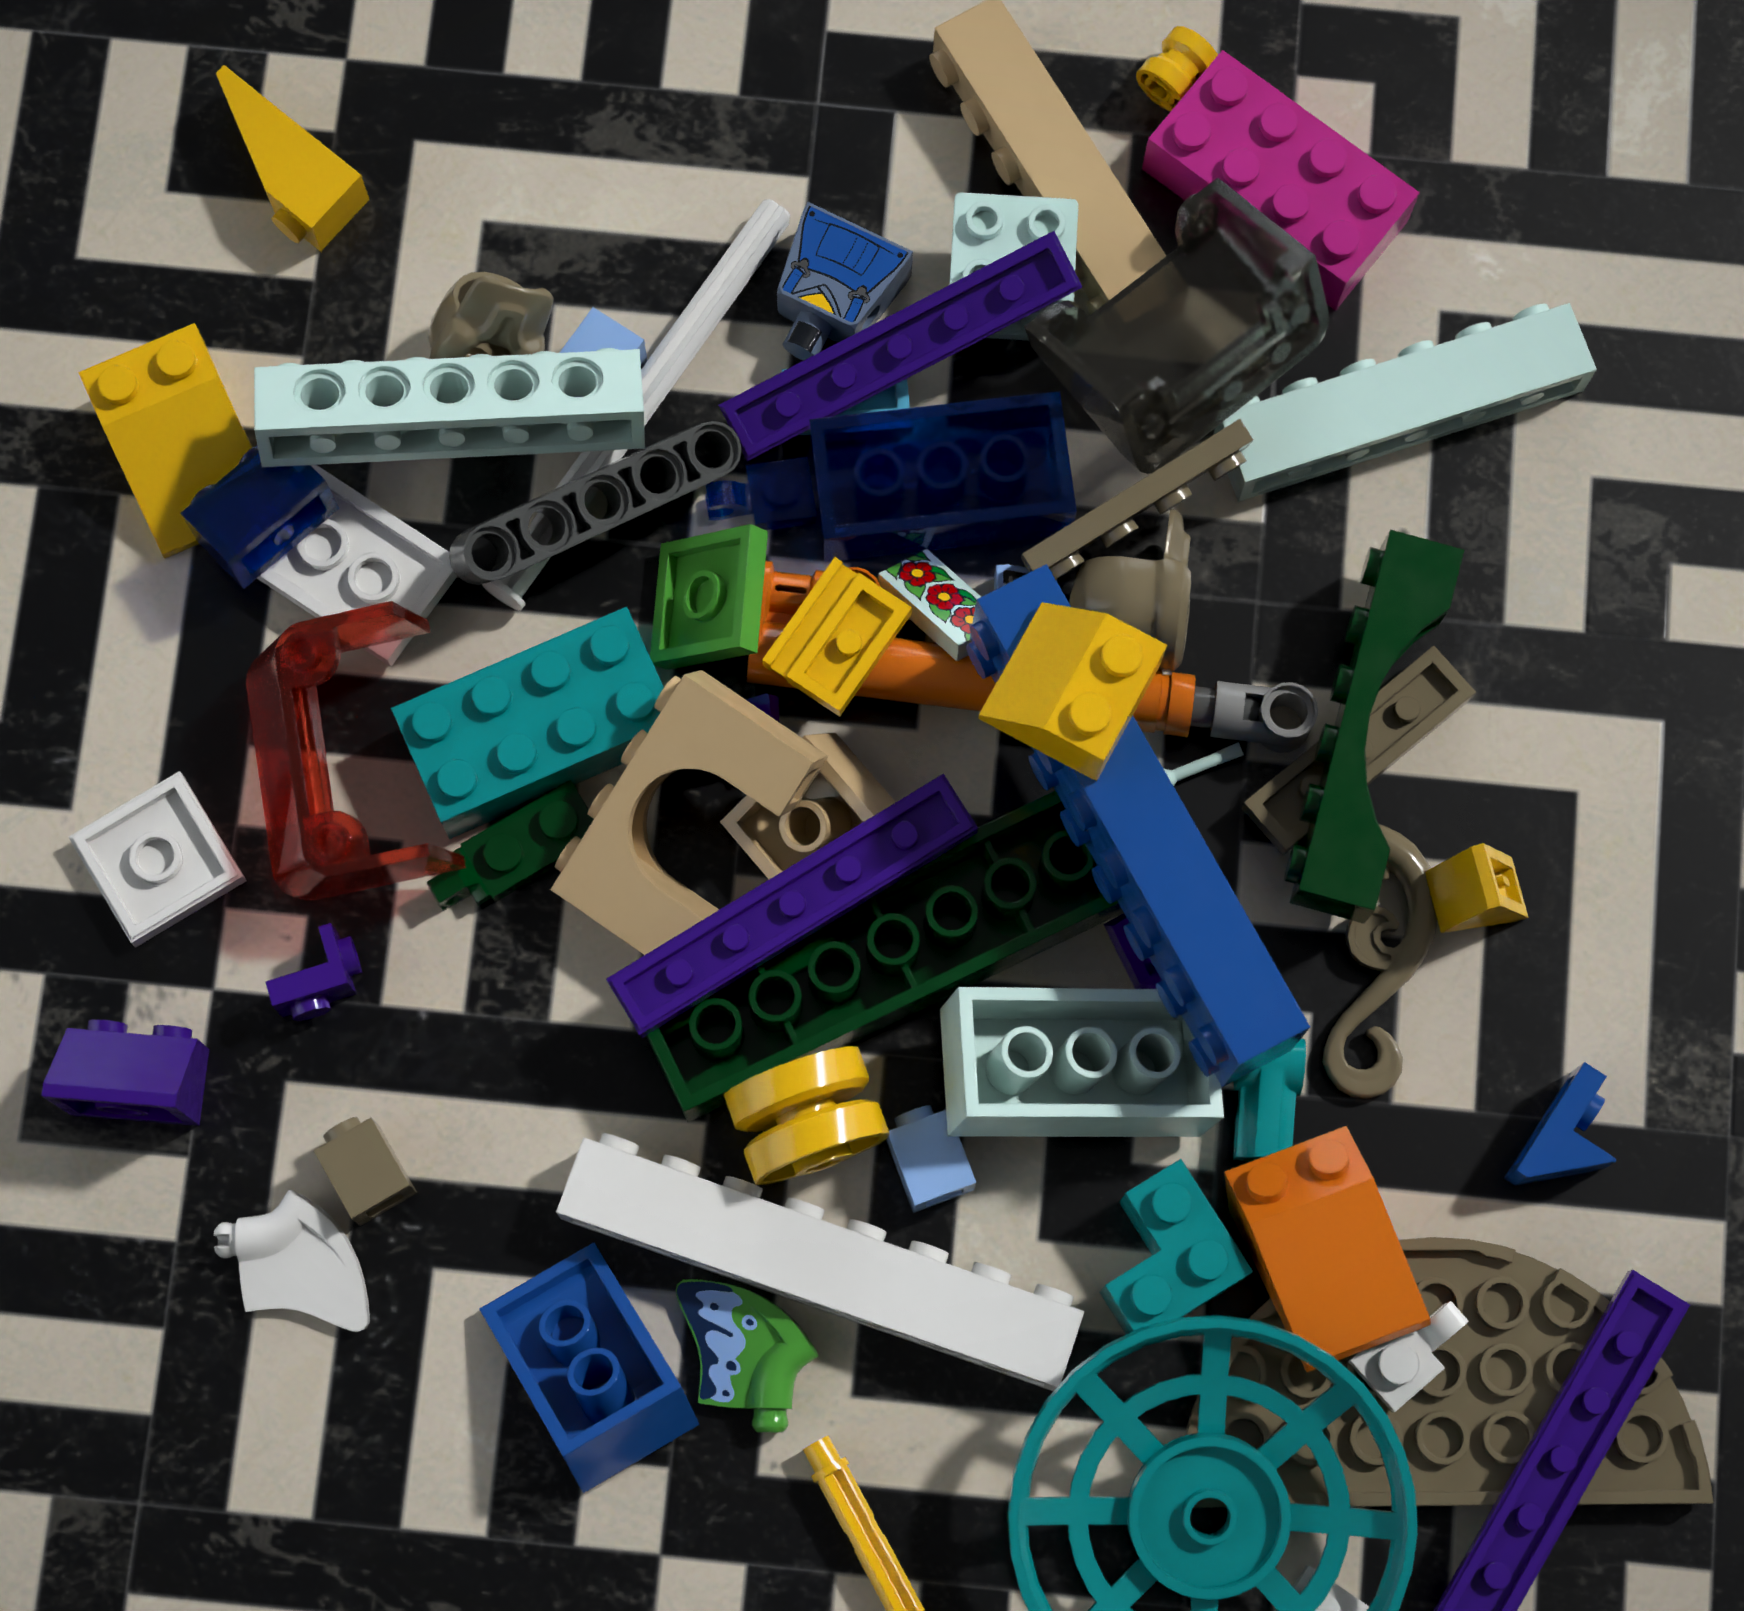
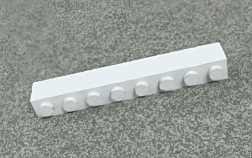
[556,1133,1085,1391]

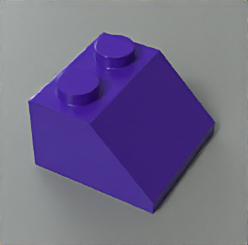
[41,1020,209,1126]

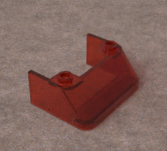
[246,601,466,900]

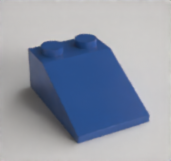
[479,1243,699,1493]

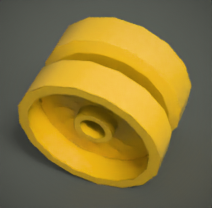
[724,1046,890,1185]

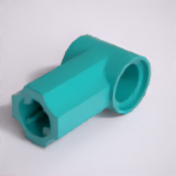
[1233,1039,1306,1163]

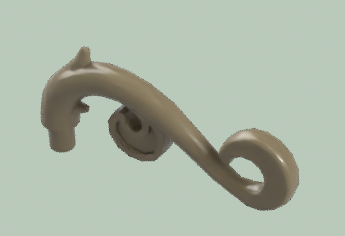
[1322,824,1438,1099]

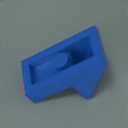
[1504,1062,1617,1185]

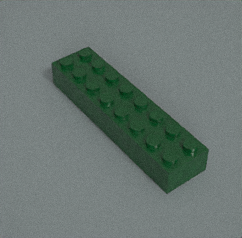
[646,791,1124,1123]

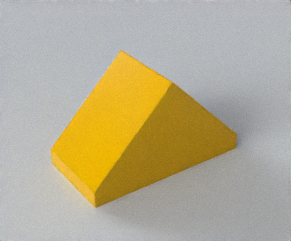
[1425,843,1529,933]

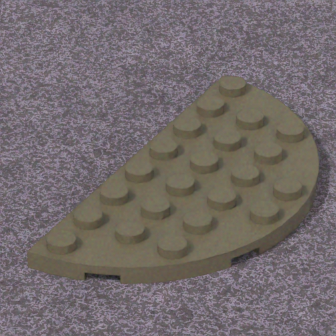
[1184,1237,1713,1508]

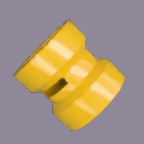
[1136,26,1218,112]

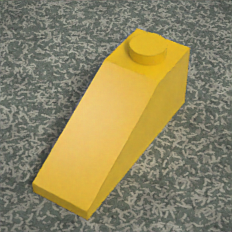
[216,65,370,252]

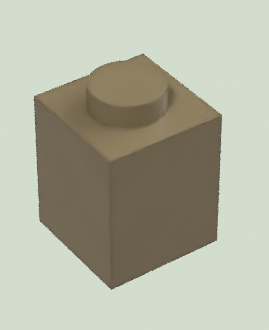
[313,1117,417,1226]

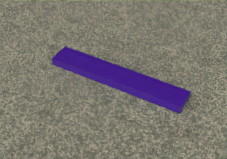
[718,231,1082,461]
[606,773,978,1038]
[1433,1269,1690,1611]

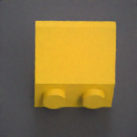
[978,602,1167,781]

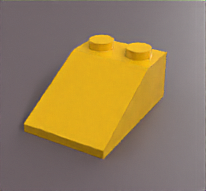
[78,323,276,559]

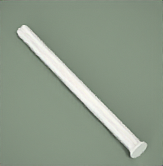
[482,199,790,611]

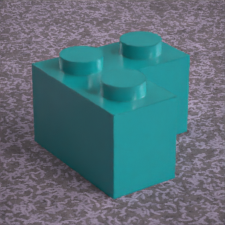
[1099,1159,1253,1335]

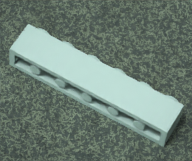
[1213,303,1597,502]

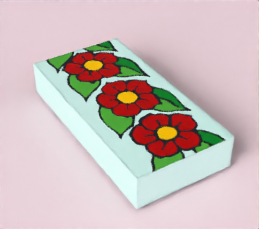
[878,549,981,661]

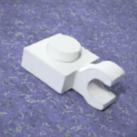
[1348,1301,1469,1413]

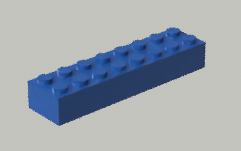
[966,564,1310,1087]

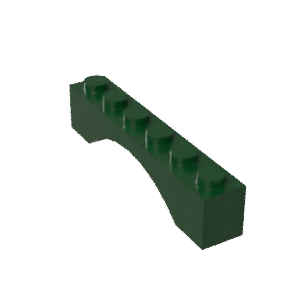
[1284,529,1464,924]

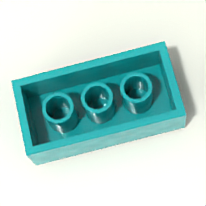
[391,606,664,840]

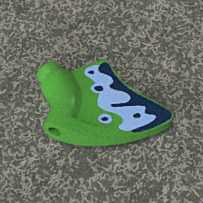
[675,1279,818,1433]

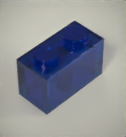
[180,445,340,589]

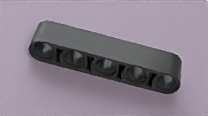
[449,421,741,585]

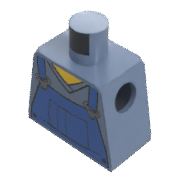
[777,202,913,361]

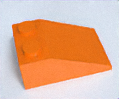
[1224,1126,1431,1372]

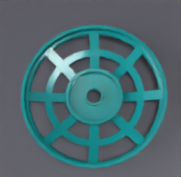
[1008,1315,1418,1611]

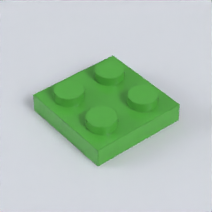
[650,524,768,670]

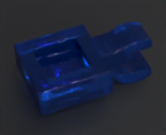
[705,457,817,530]

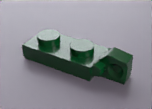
[427,780,594,911]

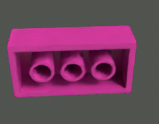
[1142,50,1420,311]

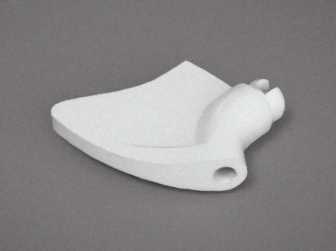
[214,1190,370,1332]

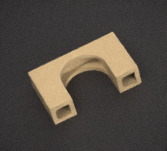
[550,670,829,955]

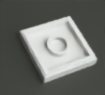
[69,771,247,947]

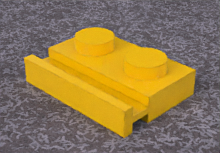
[762,557,912,717]

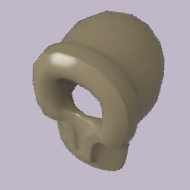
[428,272,554,403]
[1069,509,1191,672]

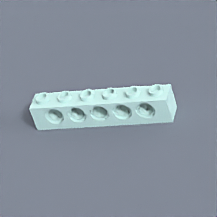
[254,348,645,467]

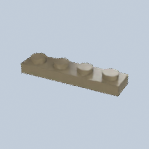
[1021,419,1253,580]
[1241,646,1476,856]

